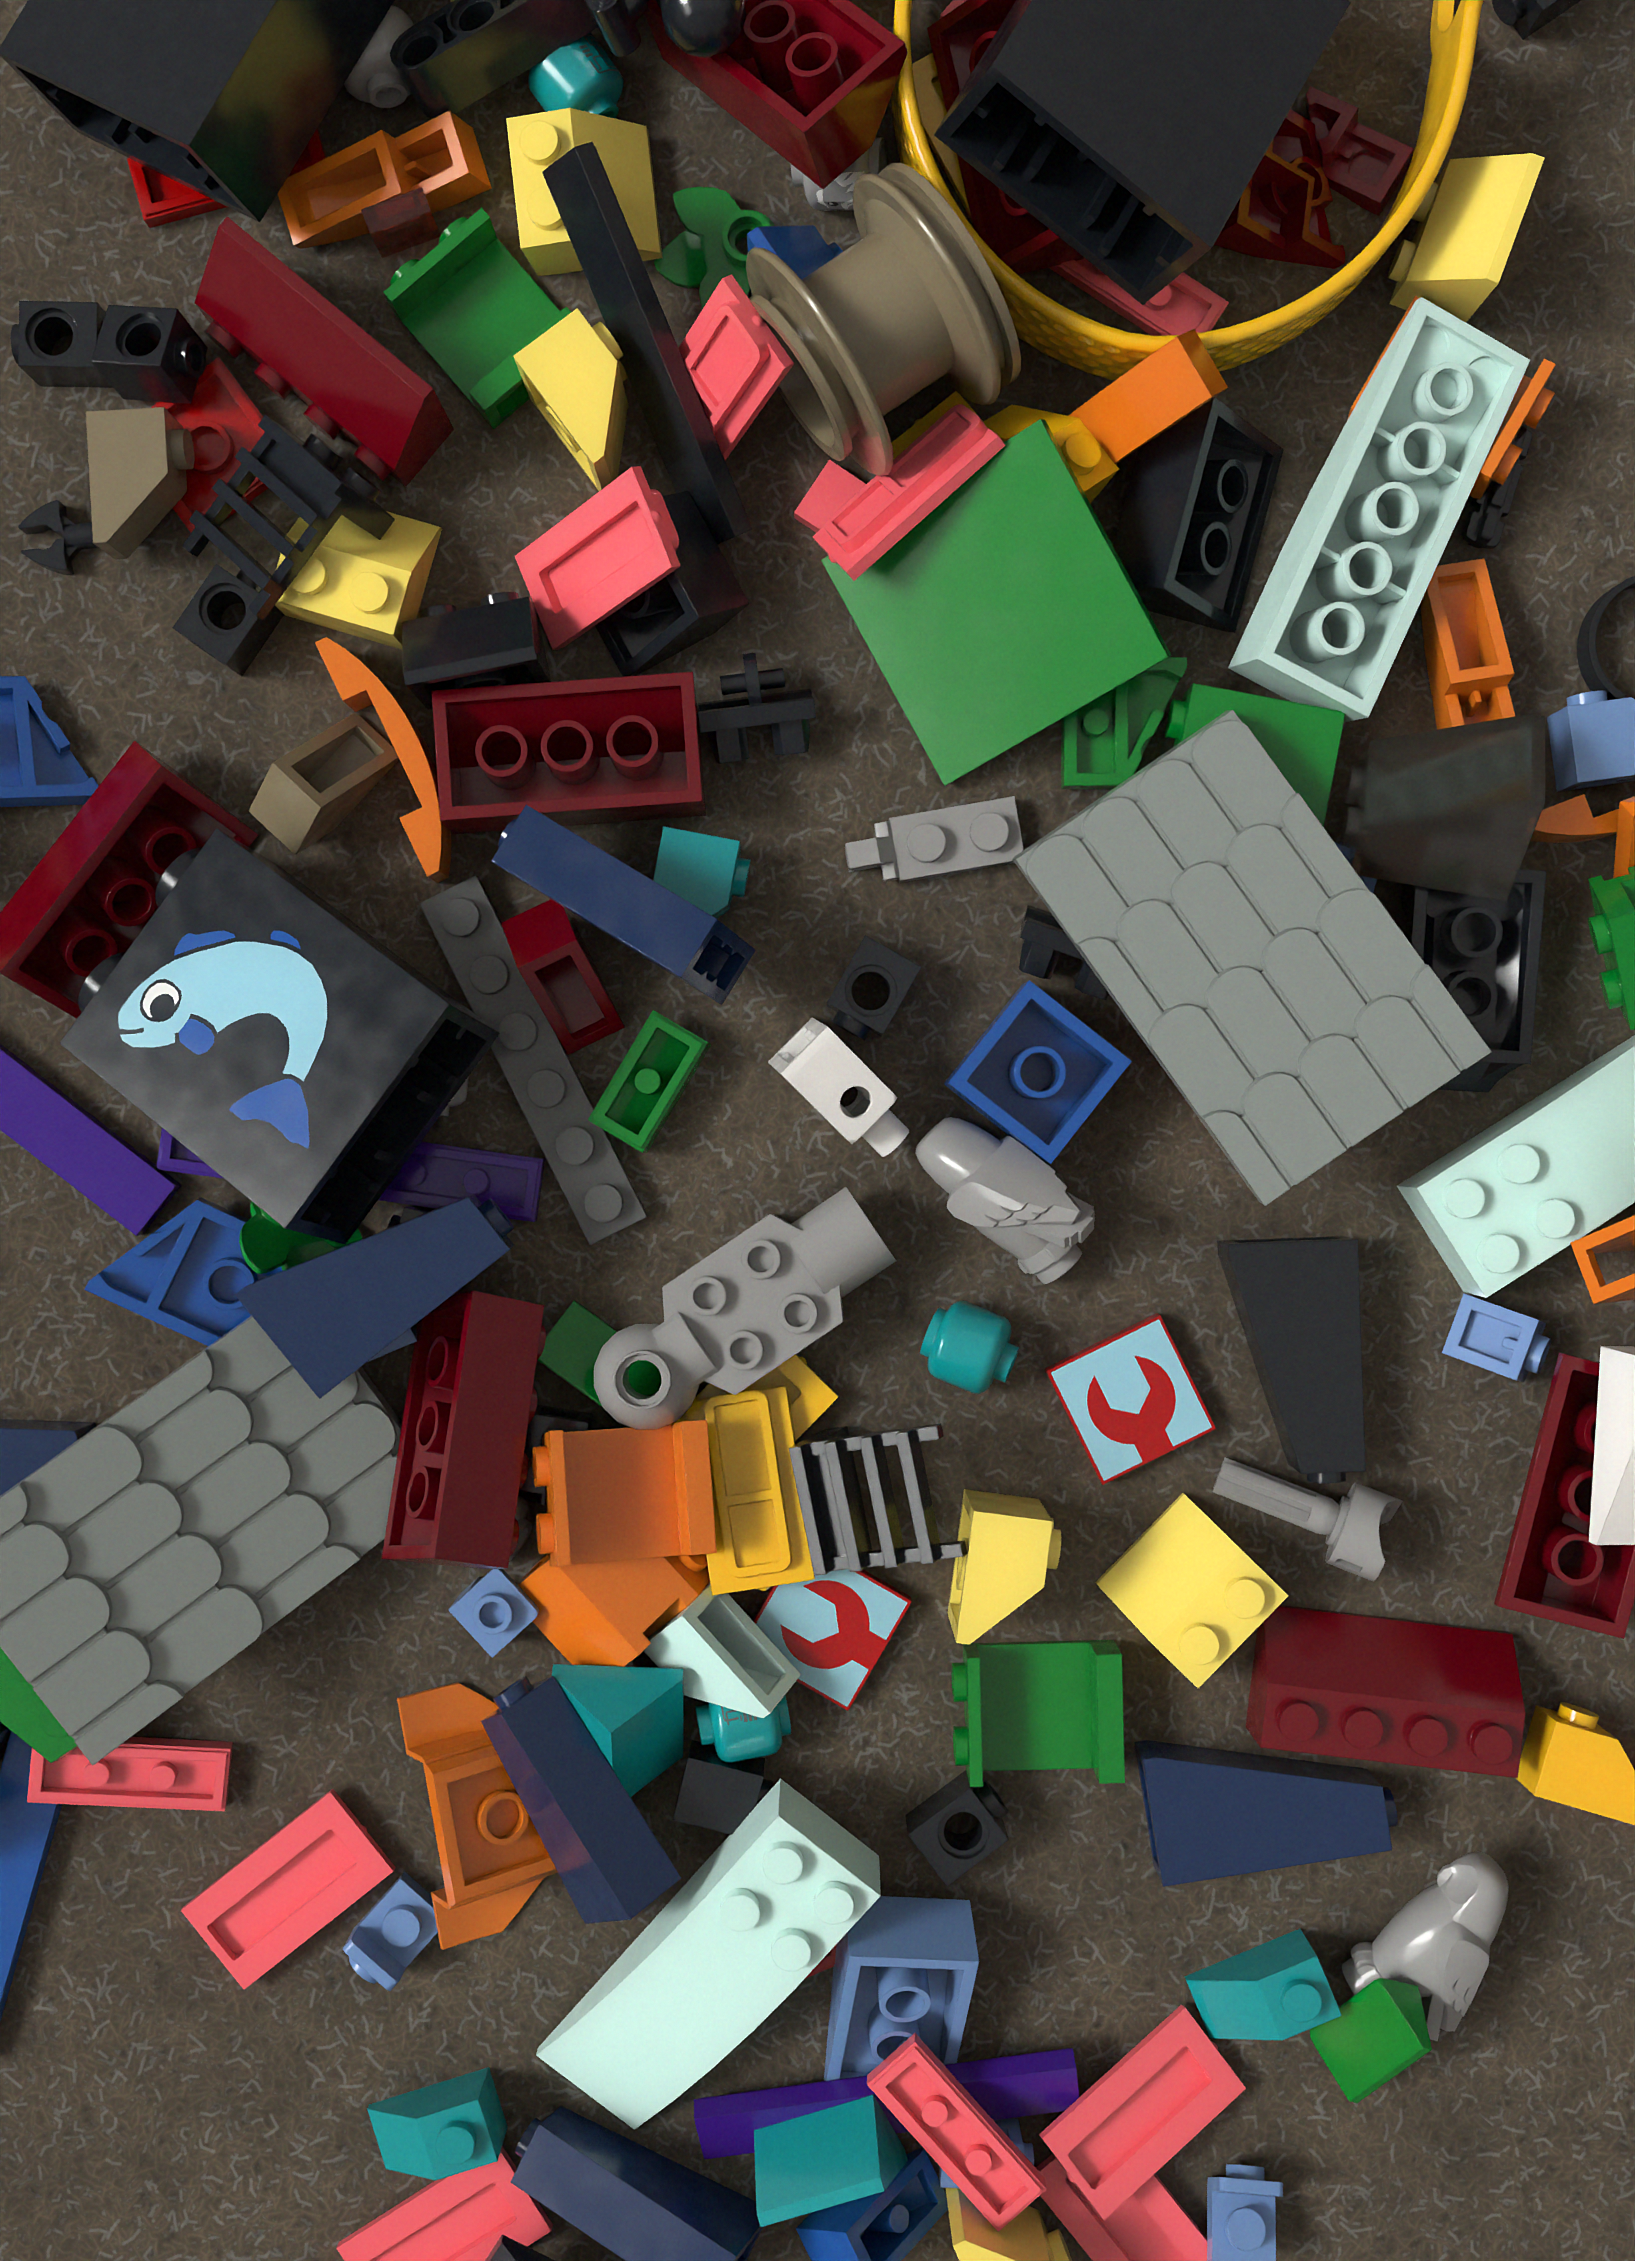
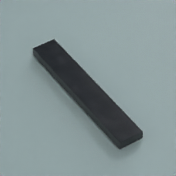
[542,141,752,544]

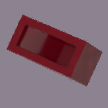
[501,899,625,1055]

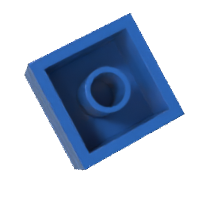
[944,980,1132,1164]

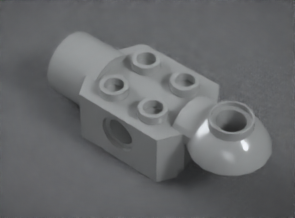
[594,1187,896,1430]

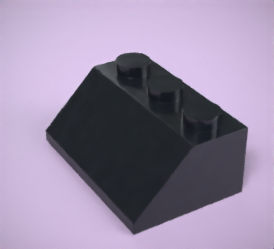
[1113,397,1284,633]

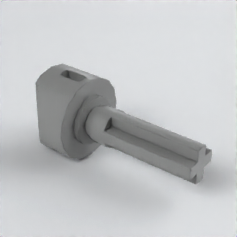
[1213,1457,1403,1582]

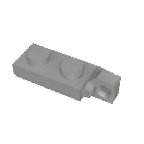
[845,796,1024,883]

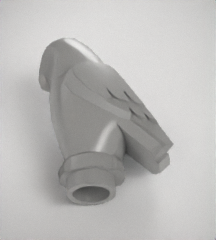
[915,1117,1095,1284]
[1342,1851,1509,2041]

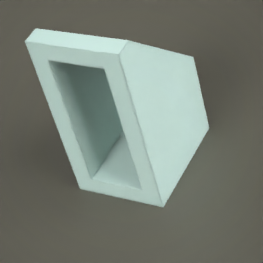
[644,1583,801,1718]

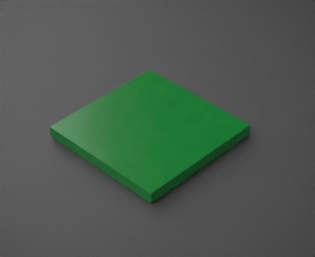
[821,419,1172,786]

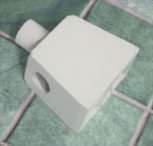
[768,1017,909,1157]

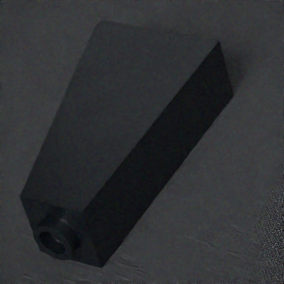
[1217,1236,1366,1484]

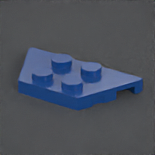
[0,676,99,807]
[84,1197,282,1346]

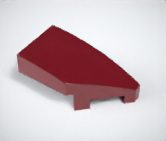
[1305,86,1414,216]

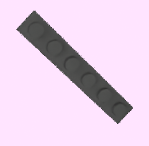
[419,875,648,1245]

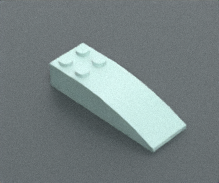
[1228,297,1530,723]
[1397,1035,1635,1298]
[536,1778,881,2130]

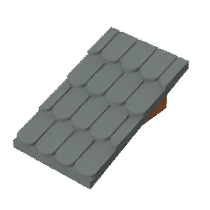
[1012,710,1491,1206]
[0,1315,402,1765]

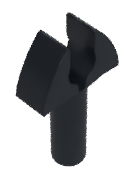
[18,500,144,575]

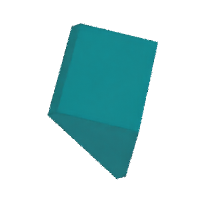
[552,1664,684,1797]
[754,2095,908,2227]

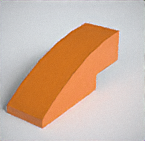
[278,111,492,249]
[1068,329,1228,464]
[1420,558,1523,775]

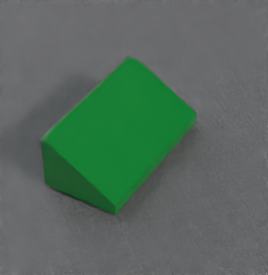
[588,1010,711,1153]
[538,1300,661,1406]
[1309,1978,1432,2103]

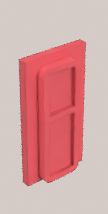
[679,274,794,461]
[813,404,1005,581]
[515,466,681,650]
[181,1789,396,1990]
[1039,2005,1246,2221]
[336,2146,553,2261]
[1036,2154,1207,2261]

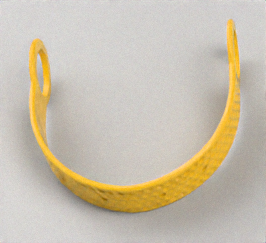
[891,0,1484,380]

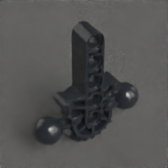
[390,0,746,119]

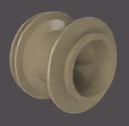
[746,163,1021,477]

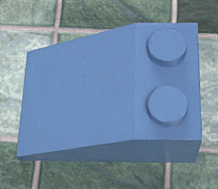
[824,1896,979,2081]

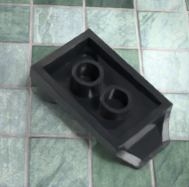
[1401,864,1546,1092]

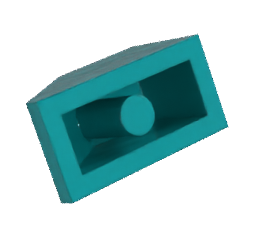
[642,826,751,959]
[1184,1929,1342,2041]
[367,2067,508,2181]

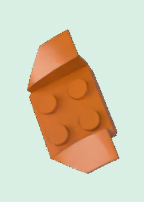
[397,1682,558,1950]

